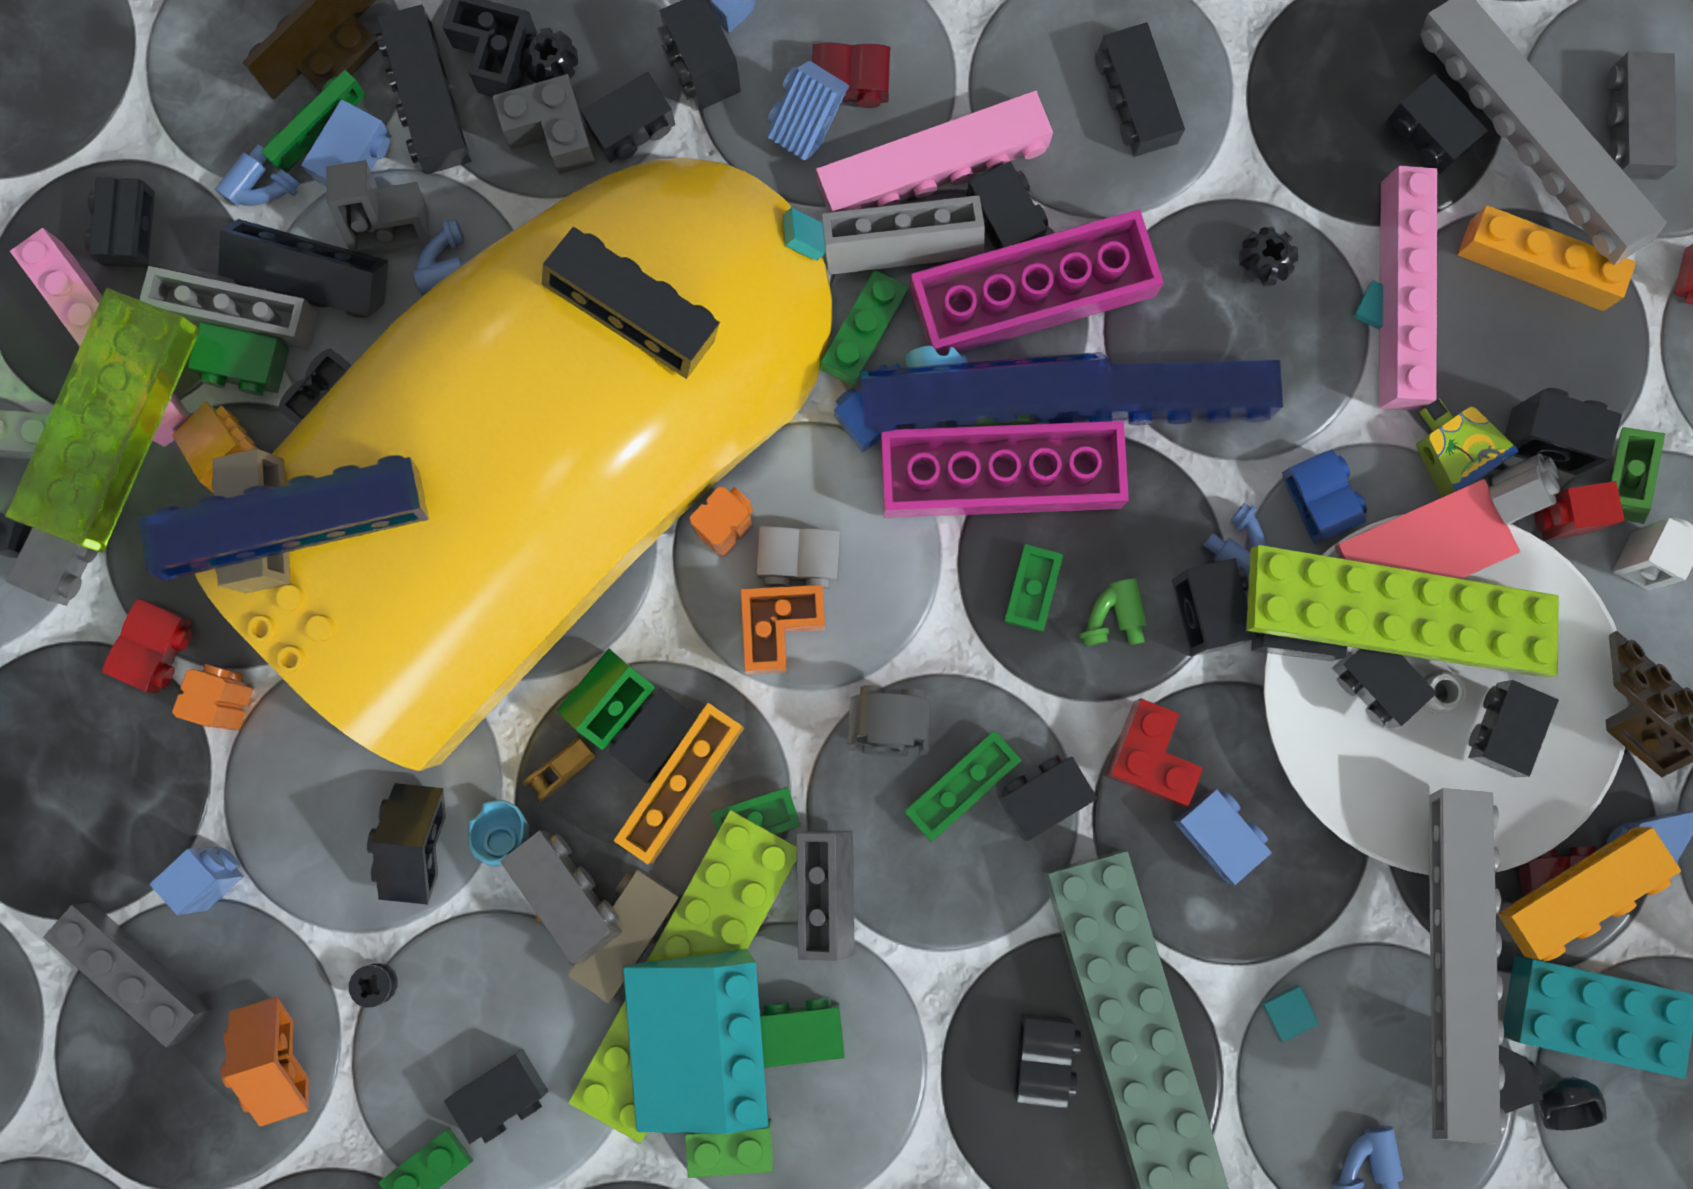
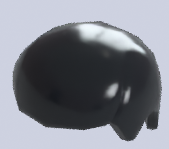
[1538,1077,1607,1131]

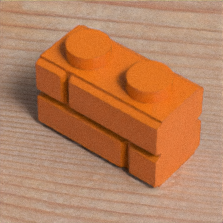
[689,486,754,557]
[172,664,254,730]

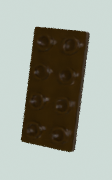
[243,0,379,99]
[1605,631,1693,778]

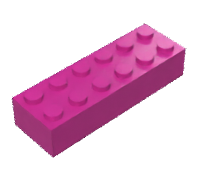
[909,209,1164,356]
[880,421,1129,518]

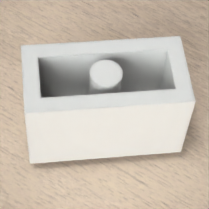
[1612,517,1693,591]

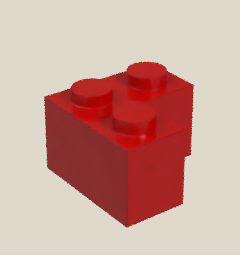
[1104,698,1203,806]

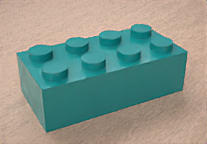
[1503,955,1693,1079]

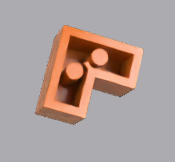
[741,585,825,675]
[220,996,309,1127]

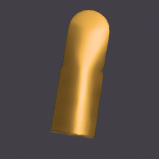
[523,736,596,803]

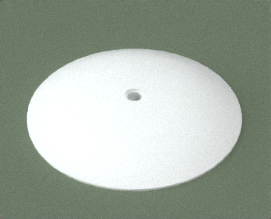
[1263,514,1631,875]

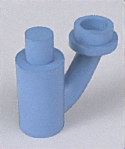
[215,144,300,207]
[413,219,470,296]
[1203,502,1268,585]
[1332,1126,1404,1189]

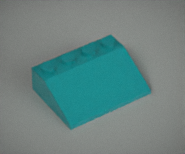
[623,949,768,1134]

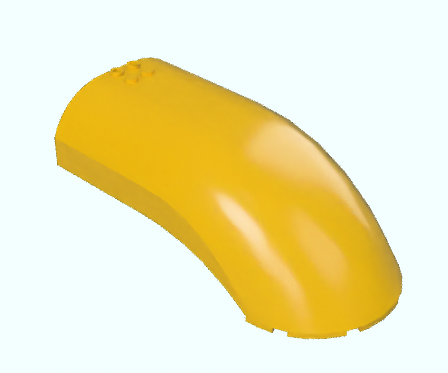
[188,157,832,771]

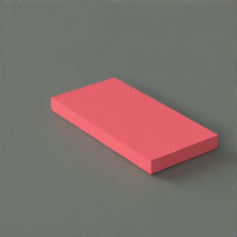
[1335,479,1520,579]

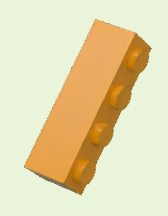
[1457,205,1636,311]
[172,401,258,493]
[614,703,744,864]
[1497,827,1681,962]

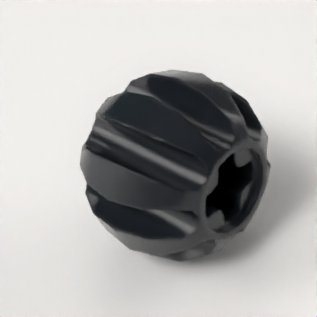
[521,28,578,83]
[1239,227,1298,286]

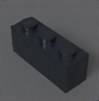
[1095,22,1185,157]

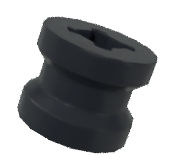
[349,963,398,1008]

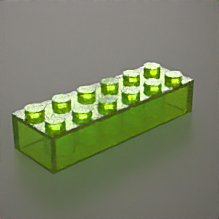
[5,288,200,553]

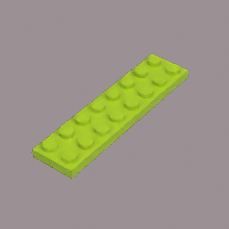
[1246,545,1559,678]
[568,810,797,1144]

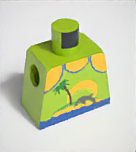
[1416,398,1519,497]

